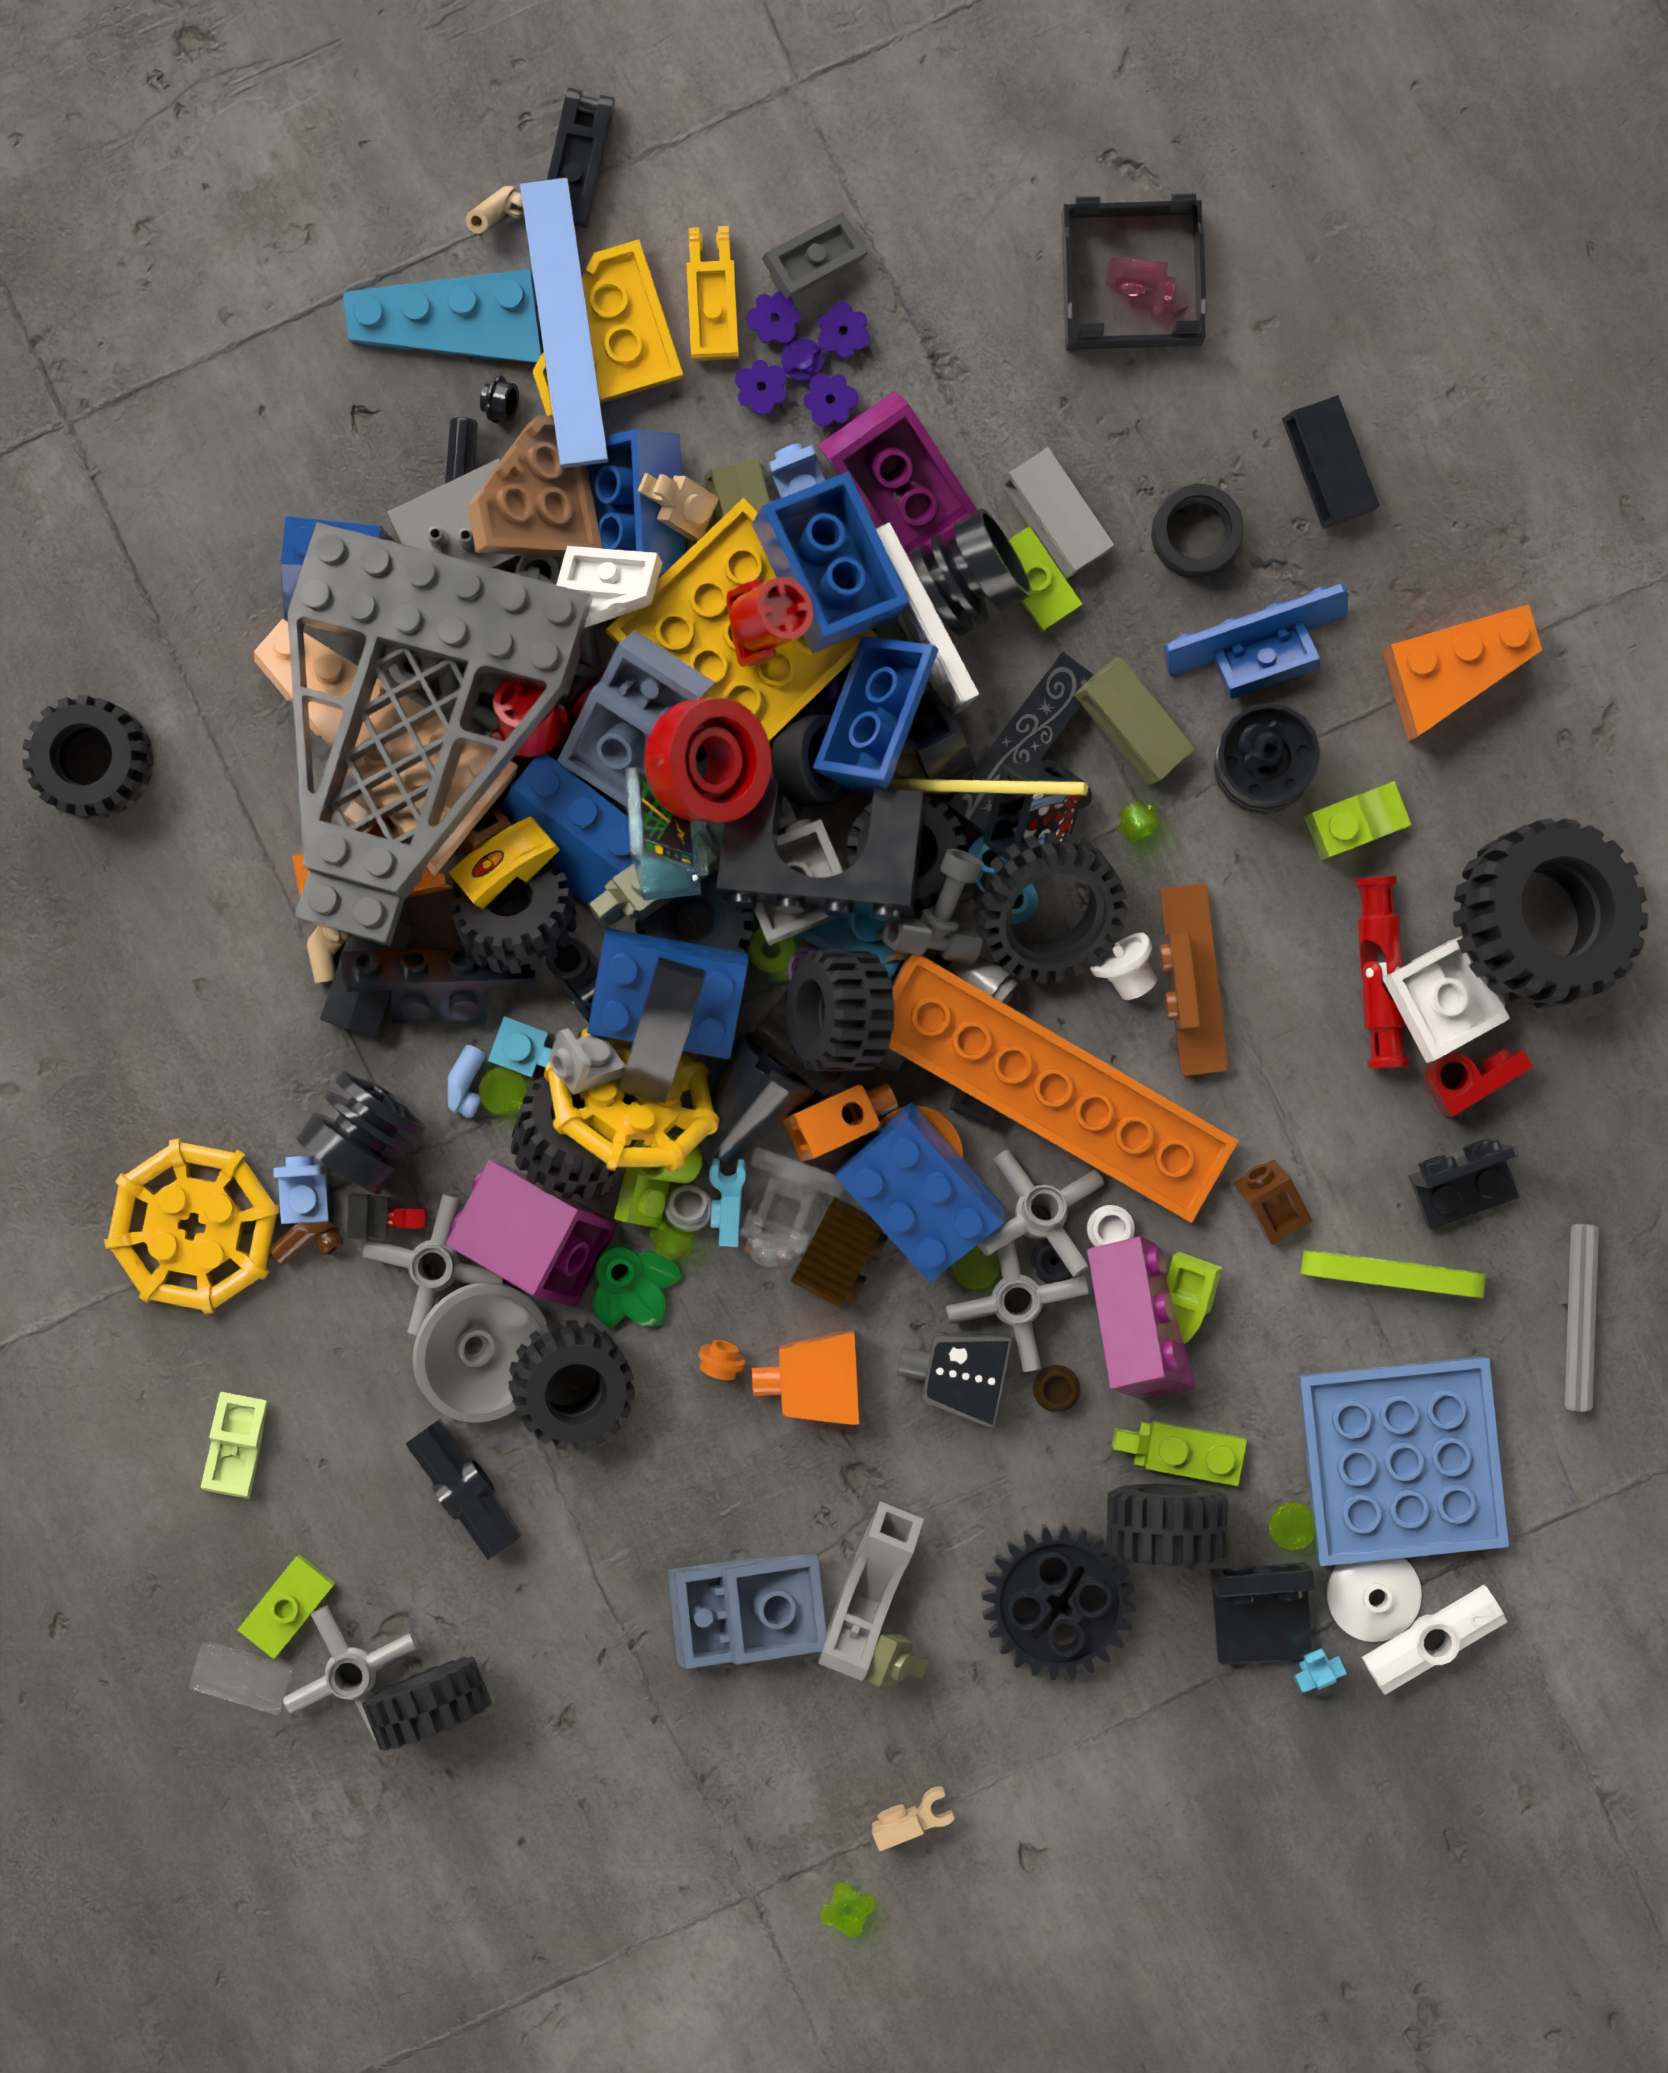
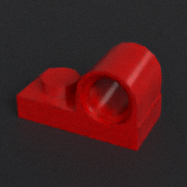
[1424,1047,1534,1117]

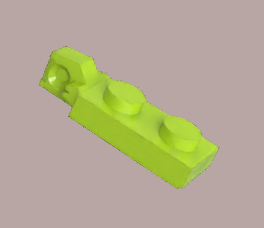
[1111,1420,1247,1486]

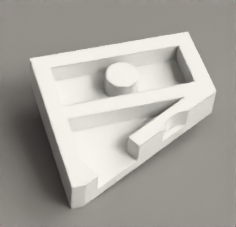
[557,546,662,628]

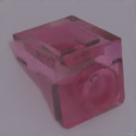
[1105,257,1175,318]

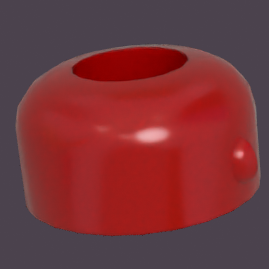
[644,698,772,822]

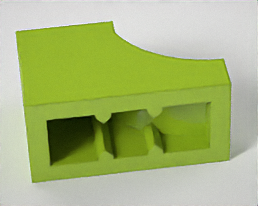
[1304,781,1412,860]

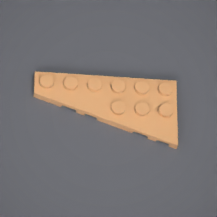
[254,619,518,876]

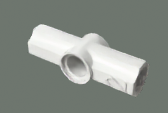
[1362,1585,1507,1695]

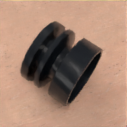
[910,508,1032,636]
[1213,703,1320,815]
[296,1072,426,1195]

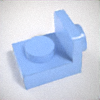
[769,443,825,498]
[273,1155,331,1224]

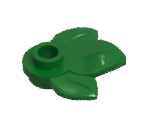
[592,1246,683,1328]

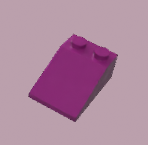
[817,390,977,566]

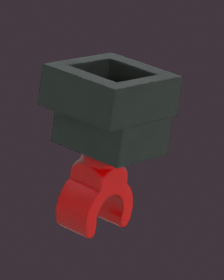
[347,1193,427,1239]

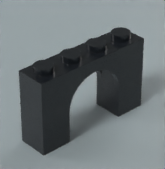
[716,779,926,922]

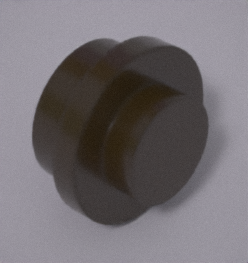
[1033,1364,1080,1412]

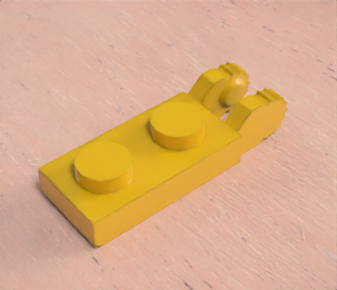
[687,226,739,361]

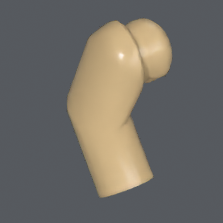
[465,186,524,234]

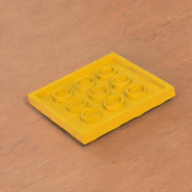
[606,498,877,741]

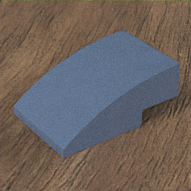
[557,630,715,813]
[667,1555,826,1669]

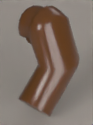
[270,1221,343,1265]

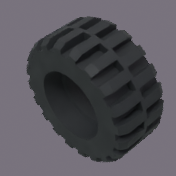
[1453,818,1648,1008]

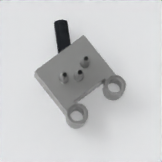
[387,417,561,584]

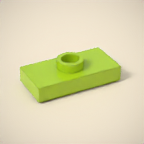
[1009,526,1082,632]
[237,1554,336,1659]

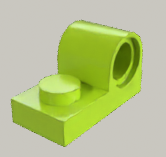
[614,1133,702,1228]

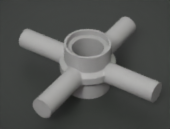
[978,1149,1104,1277]
[362,1194,505,1335]
[946,1240,1089,1372]
[283,1605,419,1742]

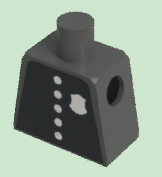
[897,1332,1012,1428]

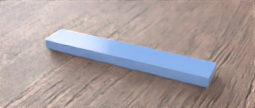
[520,178,608,469]

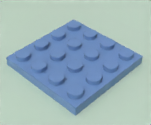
[1298,1356,1509,1566]

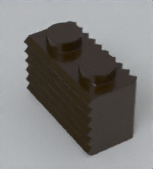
[790,1196,888,1308]

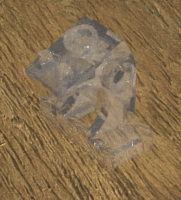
[739,1146,844,1268]

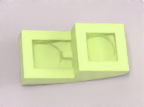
[201,1392,268,1499]

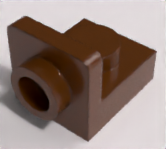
[1234,1160,1312,1245]

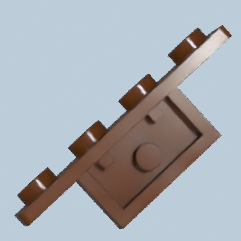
[1159,883,1228,1076]

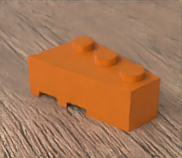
[1382,604,1542,742]

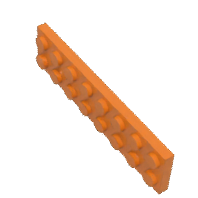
[888,954,1239,1223]

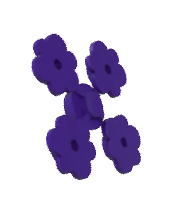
[735,291,870,427]

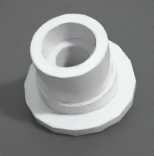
[1090,933,1157,1000]

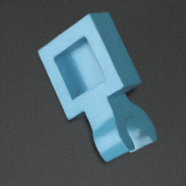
[488,1016,552,1077]
[709,1158,747,1247]
[1293,1649,1347,1694]

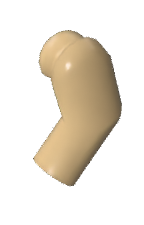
[307,926,349,984]

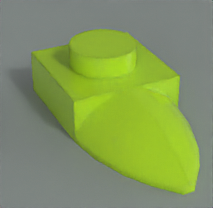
[1166,1252,1223,1344]

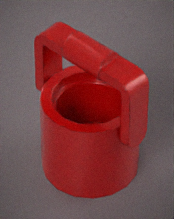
[726,577,813,667]
[491,679,571,763]

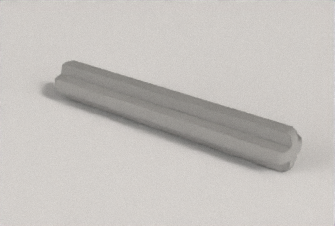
[1565,1224,1599,1412]

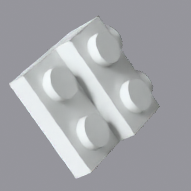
[1382,936,1510,1063]

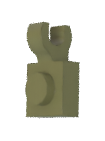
[864,1634,930,1687]

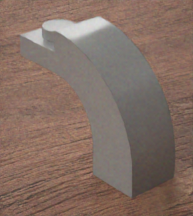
[818,1501,924,1681]

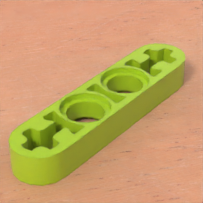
[1300,1250,1486,1298]

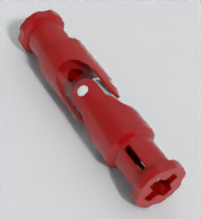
[1355,876,1410,1068]

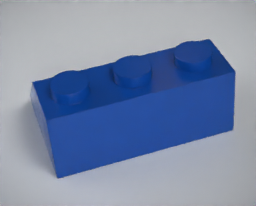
[587,429,686,579]
[813,636,939,795]
[499,752,656,909]

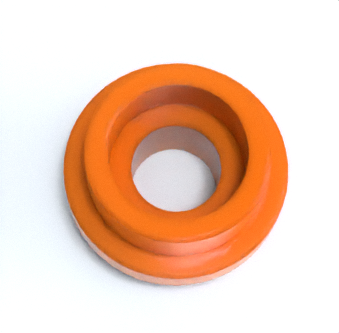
[698,1340,745,1380]

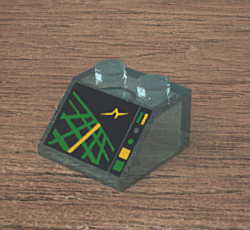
[626,768,709,901]

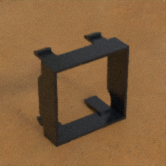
[1061,193,1206,350]

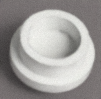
[1087,1205,1135,1247]

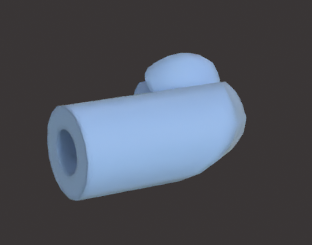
[447,1045,486,1118]

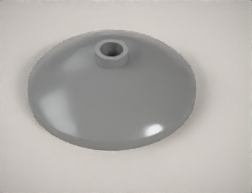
[413,1282,549,1423]

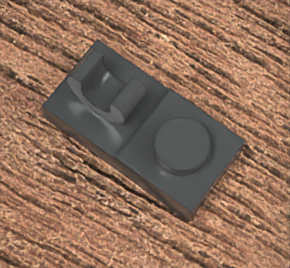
[762,212,868,299]

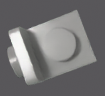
[549,1028,625,1095]

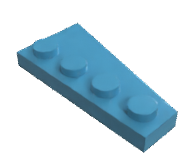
[343,269,542,366]

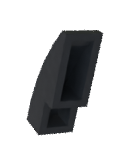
[619,957,706,1103]

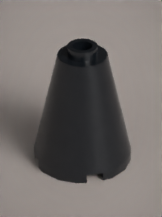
[698,1032,818,1164]

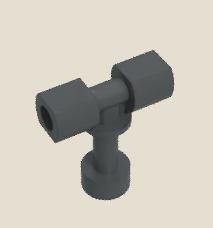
[883,849,983,964]

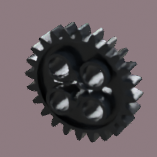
[981,1523,1136,1680]

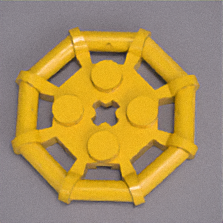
[544,1028,719,1171]
[104,1138,280,1315]

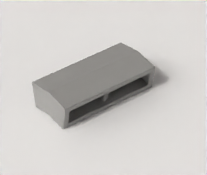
[999,447,1114,579]

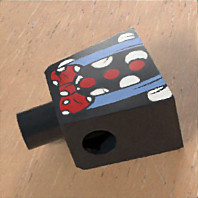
[983,760,1092,862]

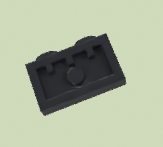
[1408,1138,1520,1229]
[1211,1562,1314,1665]

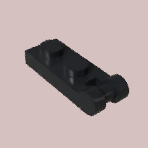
[547,87,615,228]

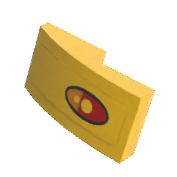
[449,817,560,909]

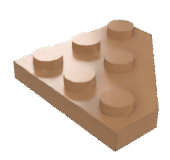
[467,415,603,558]

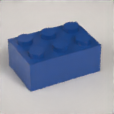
[752,472,910,653]
[587,928,748,1059]
[836,1102,1005,1282]

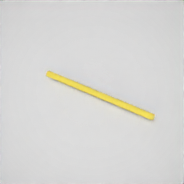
[887,779,1088,795]

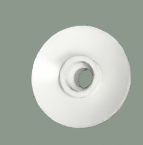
[1327,1558,1422,1642]

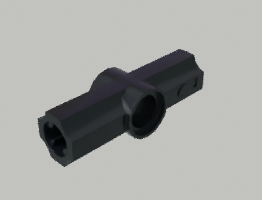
[405,1419,522,1560]

